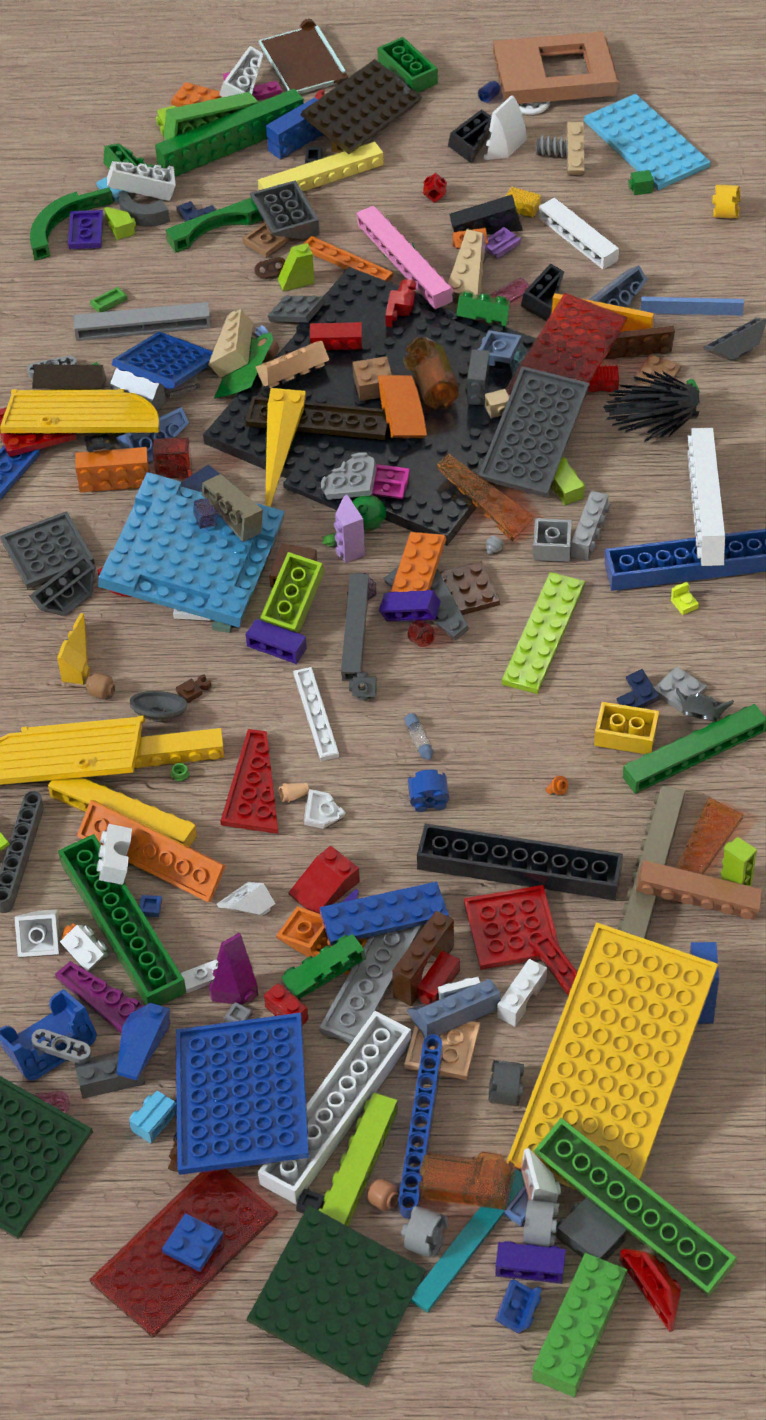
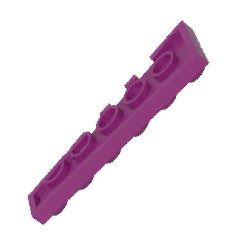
[55,961,170,1033]

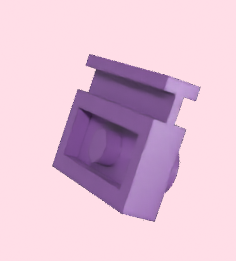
[485,227,521,259]

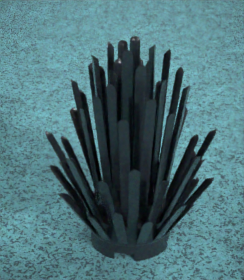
[603,371,700,442]

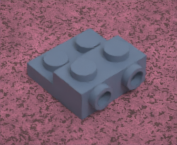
[477,330,522,366]

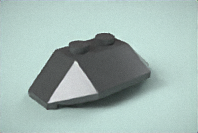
[703,318,766,360]
[29,554,96,616]

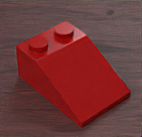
[288,845,360,914]

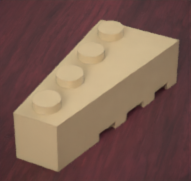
[208,309,253,378]

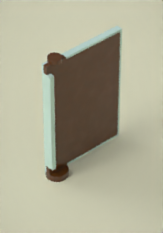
[259,19,348,94]

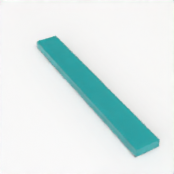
[410,1167,525,1313]

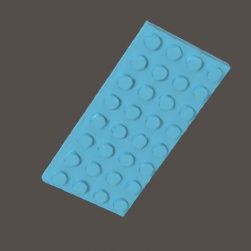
[584,94,711,190]

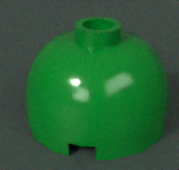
[352,495,386,531]

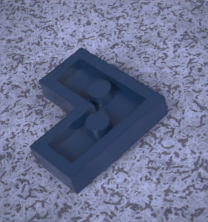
[176,201,216,222]
[616,669,660,708]

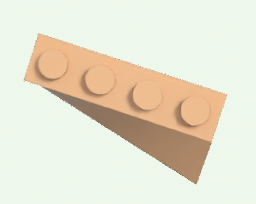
[256,341,329,388]

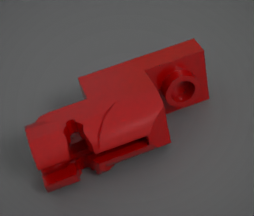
[385,279,416,327]

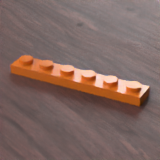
[304,236,393,282]

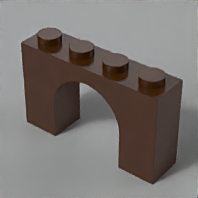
[392,911,454,1006]

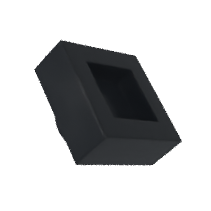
[296,1189,325,1214]

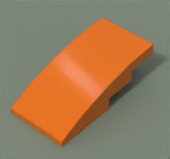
[378,375,427,438]
[276,906,368,975]

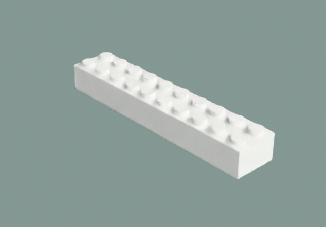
[687,428,725,566]
[258,1011,411,1204]

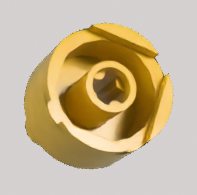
[712,185,741,218]

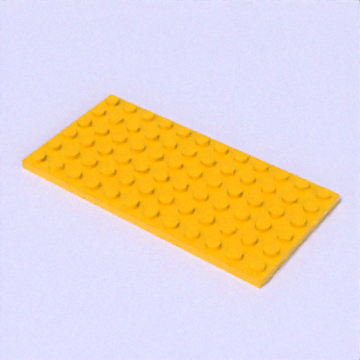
[506,922,718,1191]

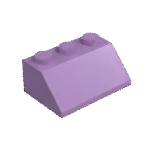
[334,495,365,563]

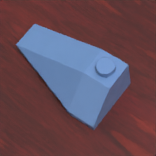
[116,407,189,462]

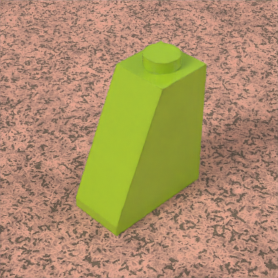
[278,243,315,292]

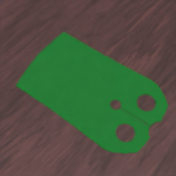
[214,332,273,398]

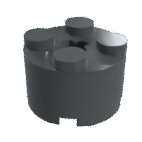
[488,1060,524,1106]

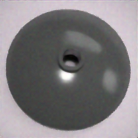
[130,691,187,722]

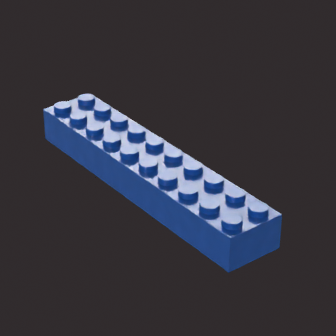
[604,529,766,591]

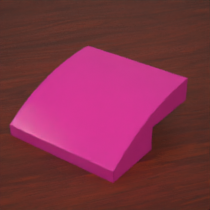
[372,464,410,499]

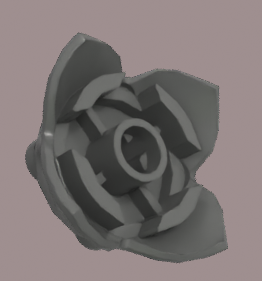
[676,688,734,722]

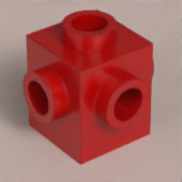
[423,173,447,203]

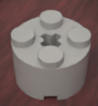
[523,1200,559,1247]
[401,1206,448,1258]

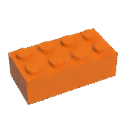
[75,447,150,493]

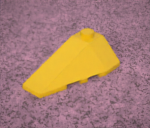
[57,613,90,685]

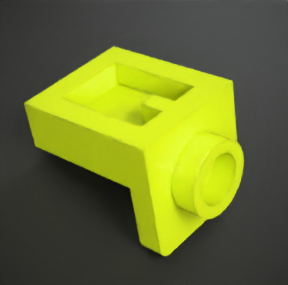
[671,582,699,615]

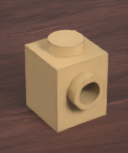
[485,389,510,418]

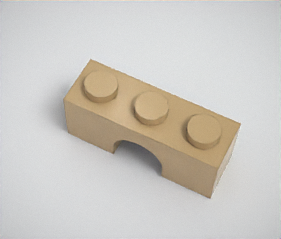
[567,122,584,175]

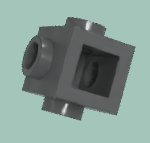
[349,672,377,700]

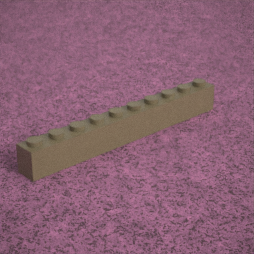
[618,785,685,939]

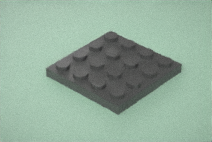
[0,511,95,589]

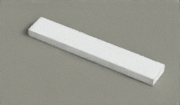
[293,667,339,761]

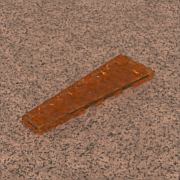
[436,453,534,542]
[676,797,743,875]

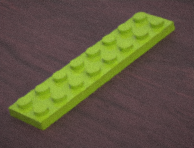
[502,572,585,694]

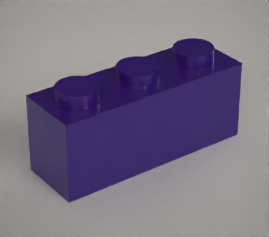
[379,590,441,622]
[245,619,307,664]
[495,1241,565,1284]

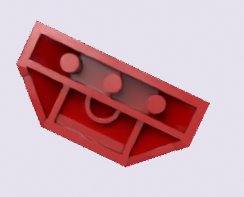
[619,1249,681,1332]

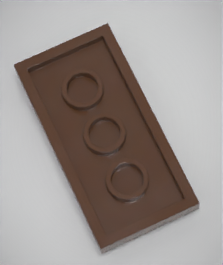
[603,326,675,359]

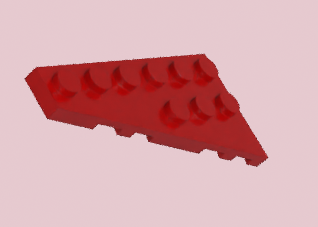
[220,729,279,834]

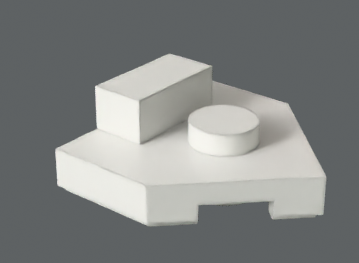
[303,789,346,829]

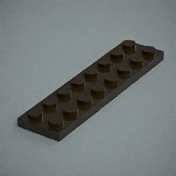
[246,396,389,440]

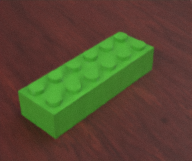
[163,92,258,140]
[532,1253,627,1398]

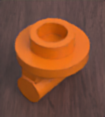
[545,775,568,795]

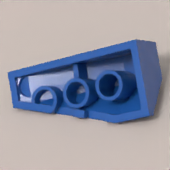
[117,1003,170,1080]

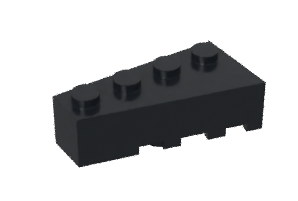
[449,195,523,235]

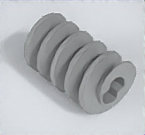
[536,135,568,157]

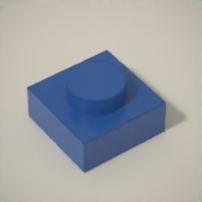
[139,895,162,917]

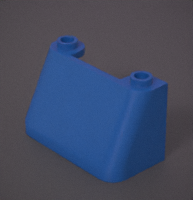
[0,989,97,1080]

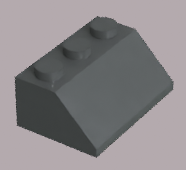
[75,1051,145,1099]

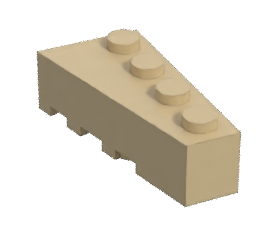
[448,229,486,300]

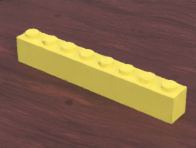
[258,142,383,192]

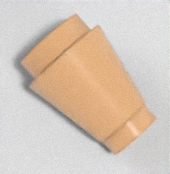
[279,783,309,803]

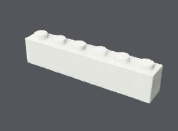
[539,198,619,270]

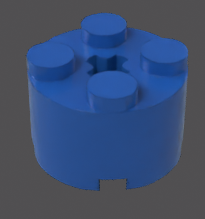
[408,769,449,812]

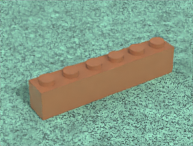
[636,860,762,920]

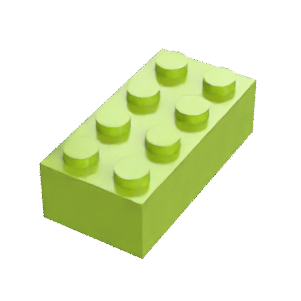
[260,552,325,633]

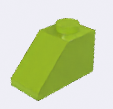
[104,207,136,240]

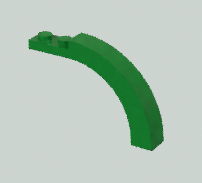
[30,187,113,261]

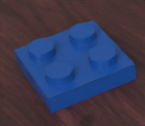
[162,1213,224,1272]

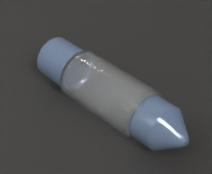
[404,713,434,760]

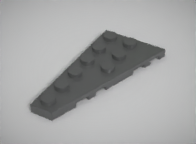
[384,566,469,641]

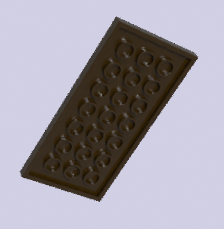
[300,59,422,154]

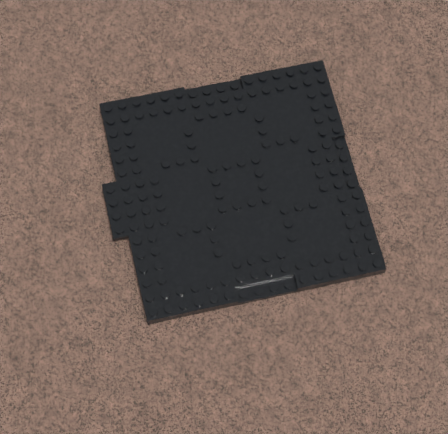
[203,267,585,546]

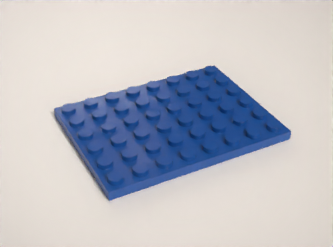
[176,1013,309,1175]

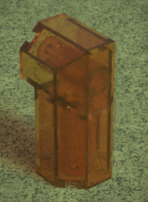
[403,337,459,409]
[419,1152,515,1210]

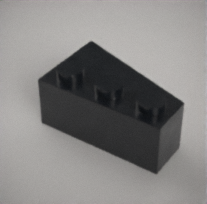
[448,109,492,164]
[521,263,564,322]

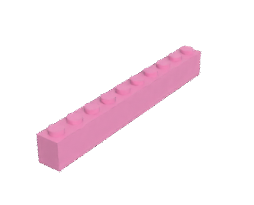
[356,206,453,309]

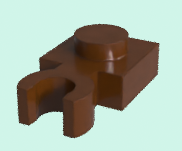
[176,674,212,703]

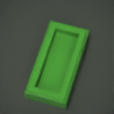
[90,287,128,313]

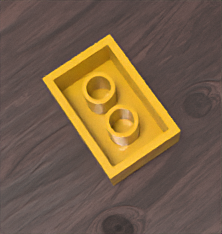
[594,702,659,754]

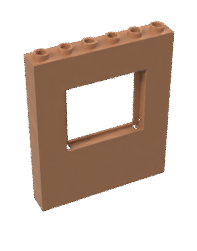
[493,31,620,104]

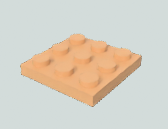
[404,1021,480,1080]

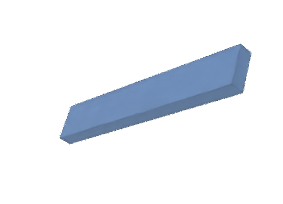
[641,297,744,316]

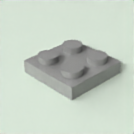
[654,667,707,713]

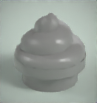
[486,535,504,554]

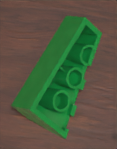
[281,934,366,1000]

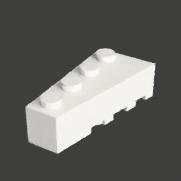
[219,46,263,97]
[107,161,176,201]

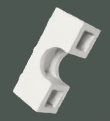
[97,824,132,885]
[497,959,547,1027]

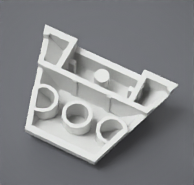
[483,96,526,160]

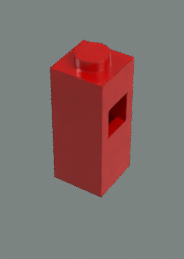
[417,951,460,1004]

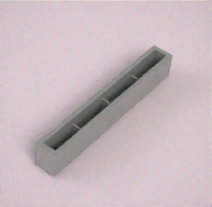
[74,302,211,341]

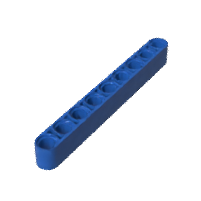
[399,1034,443,1219]

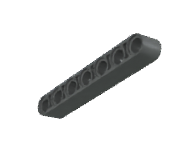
[0,791,44,913]

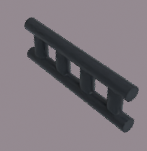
[84,433,112,452]

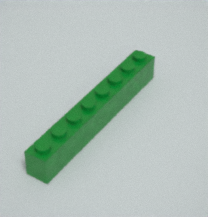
[623,704,766,794]

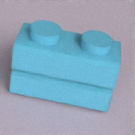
[130,1090,177,1143]

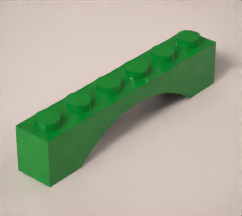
[166,198,263,253]

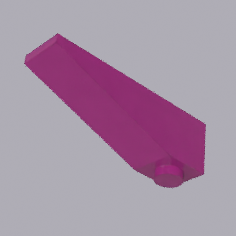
[209,933,258,1005]

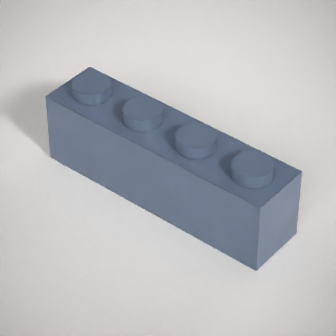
[588,265,648,307]
[406,979,501,1038]

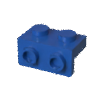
[495,1279,542,1333]

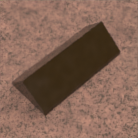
[32,364,106,389]

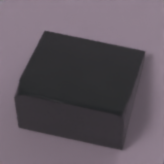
[305,147,322,163]

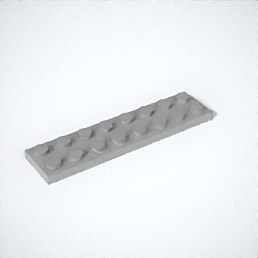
[319,925,423,1044]

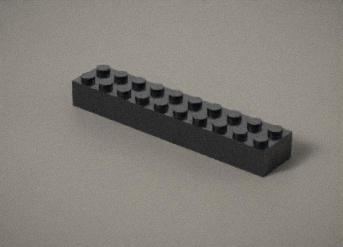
[417,823,623,900]

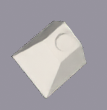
[217,882,275,916]
[14,909,59,957]
[520,1148,561,1203]

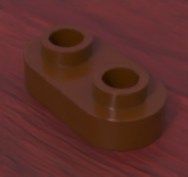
[254,257,286,278]

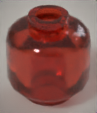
[407,620,435,647]

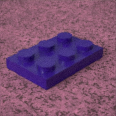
[68,210,103,249]

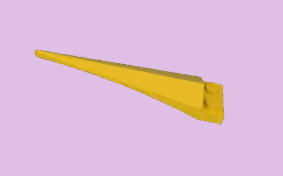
[265,388,306,507]

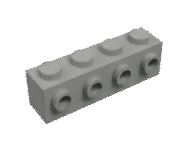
[571,491,611,561]

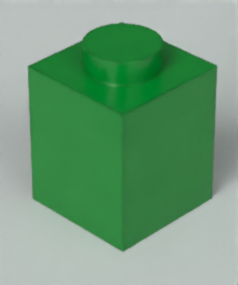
[628,170,654,196]

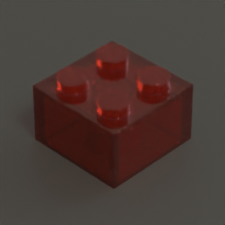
[153,438,192,478]

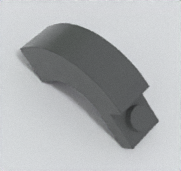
[118,190,170,227]

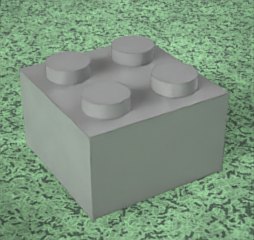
[533,518,572,562]

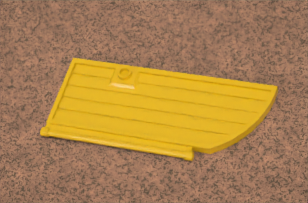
[0,389,160,434]
[0,715,145,785]

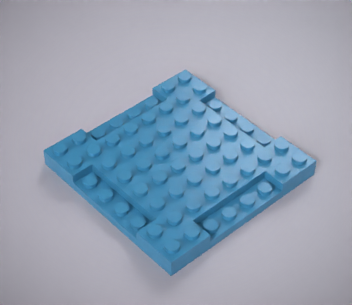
[98,472,285,628]

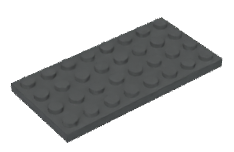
[478,366,589,497]

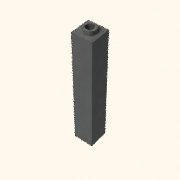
[341,573,370,681]

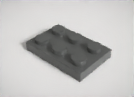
[268,295,326,322]

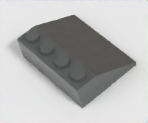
[250,180,320,239]

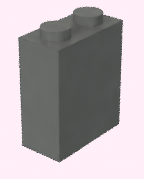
[467,349,490,405]
[557,1198,627,1261]

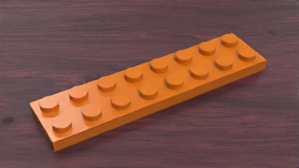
[77,800,226,902]

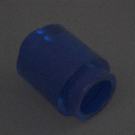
[478,81,501,103]

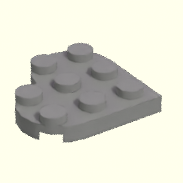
[321,453,377,500]

